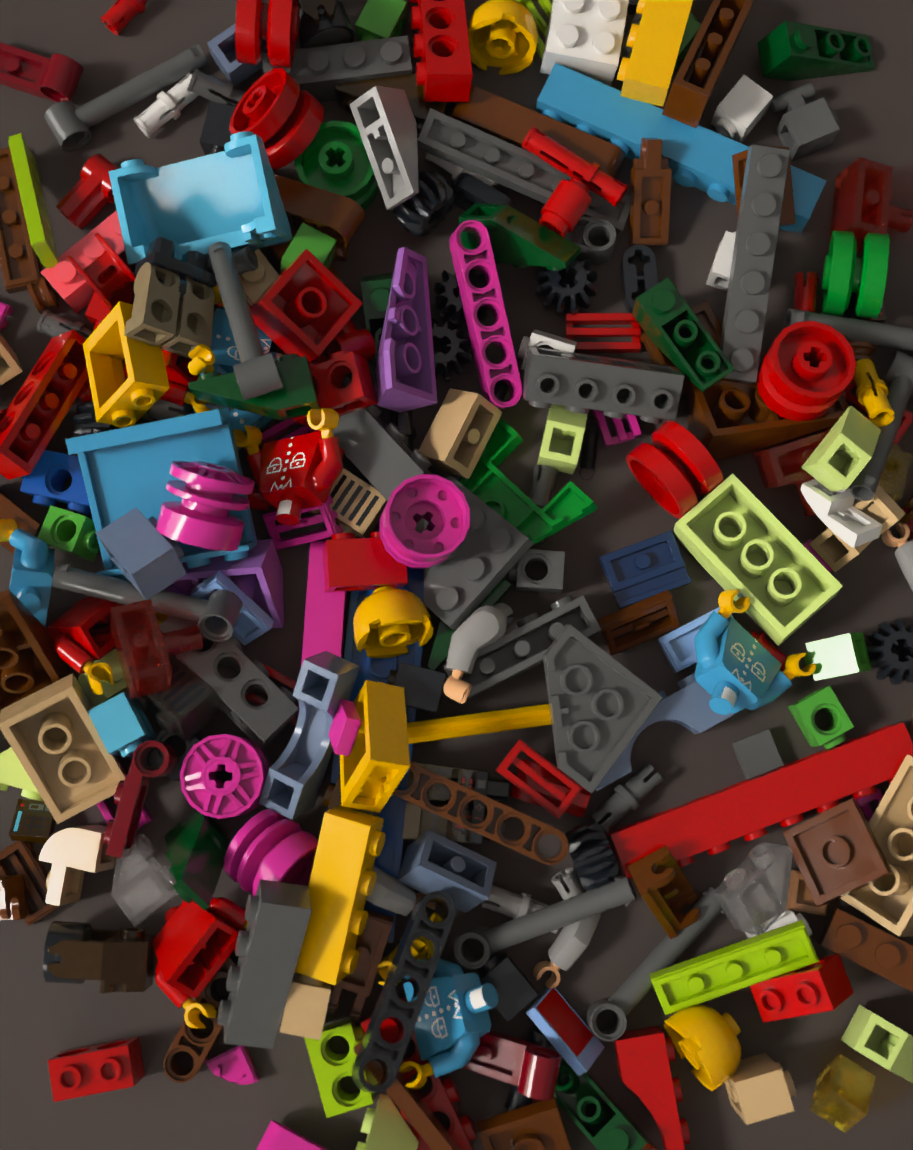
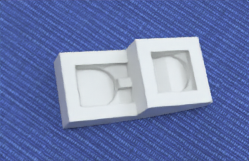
[800,479,883,548]

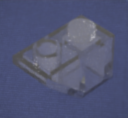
[111,834,179,927]
[713,842,793,935]

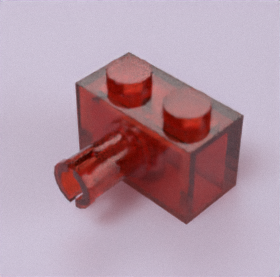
[829,157,913,252]
[754,429,831,517]
[110,599,203,699]

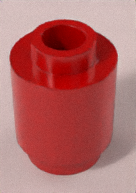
[539,178,592,237]

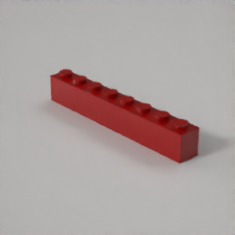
[607,722,913,879]

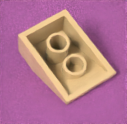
[0,673,126,824]

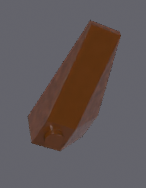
[686,378,849,460]
[0,589,69,711]

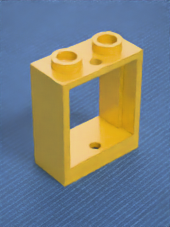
[83,301,170,428]
[340,680,410,813]

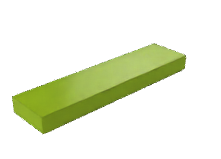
[8,133,59,269]
[650,920,819,1015]

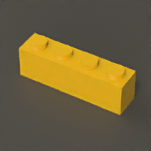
[617,0,693,107]
[295,805,385,985]

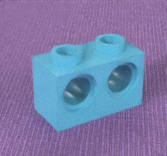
[87,692,157,760]

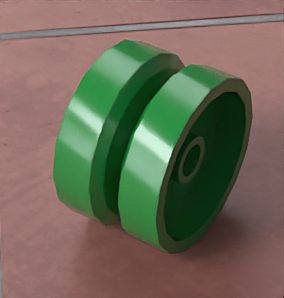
[295,120,379,210]
[822,231,890,318]

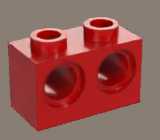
[293,350,378,427]
[750,954,854,1023]
[48,1036,145,1102]

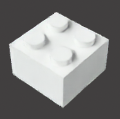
[540,0,629,86]

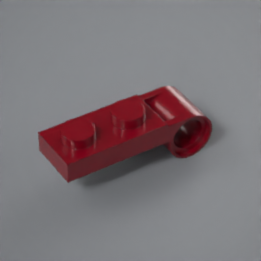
[0,42,84,102]
[104,740,178,858]
[462,1030,562,1100]

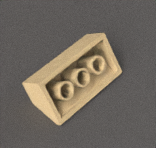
[840,754,913,937]

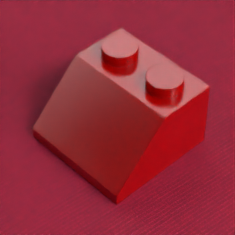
[250,248,363,362]

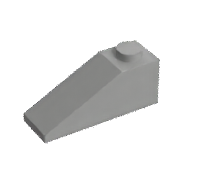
[349,85,419,210]

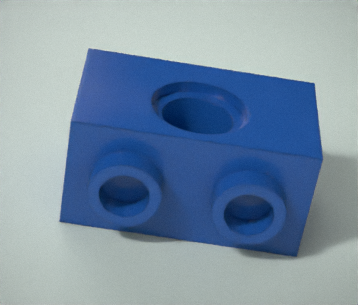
[20,450,91,516]

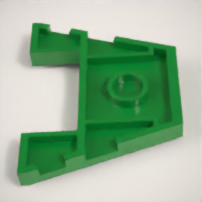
[459,417,598,545]

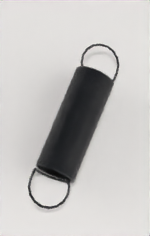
[580,417,599,480]

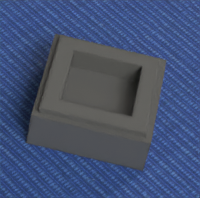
[731,729,784,780]

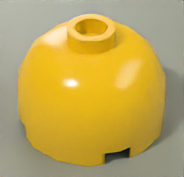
[467,0,538,75]
[353,586,434,658]
[664,1004,741,1091]

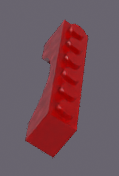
[613,1026,690,1150]

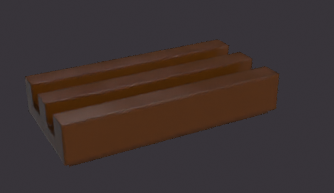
[597,590,681,656]
[0,841,61,926]

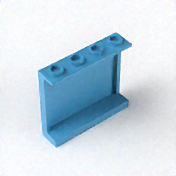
[65,407,258,580]

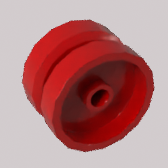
[235,0,299,68]
[229,68,324,169]
[756,321,856,422]
[626,420,724,519]

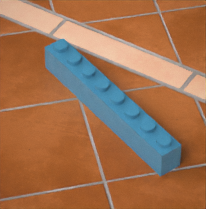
[536,63,827,234]

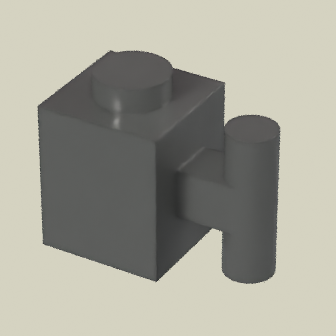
[769,83,840,162]

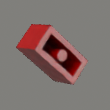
[322,531,408,592]

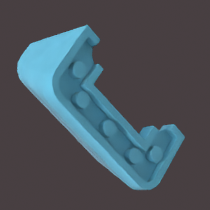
[108,131,293,267]

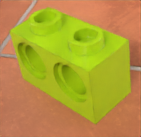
[304,1017,379,1118]

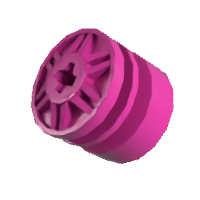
[156,461,255,551]
[380,474,470,568]
[180,734,272,819]
[223,808,319,895]

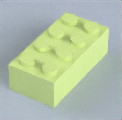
[673,473,843,646]

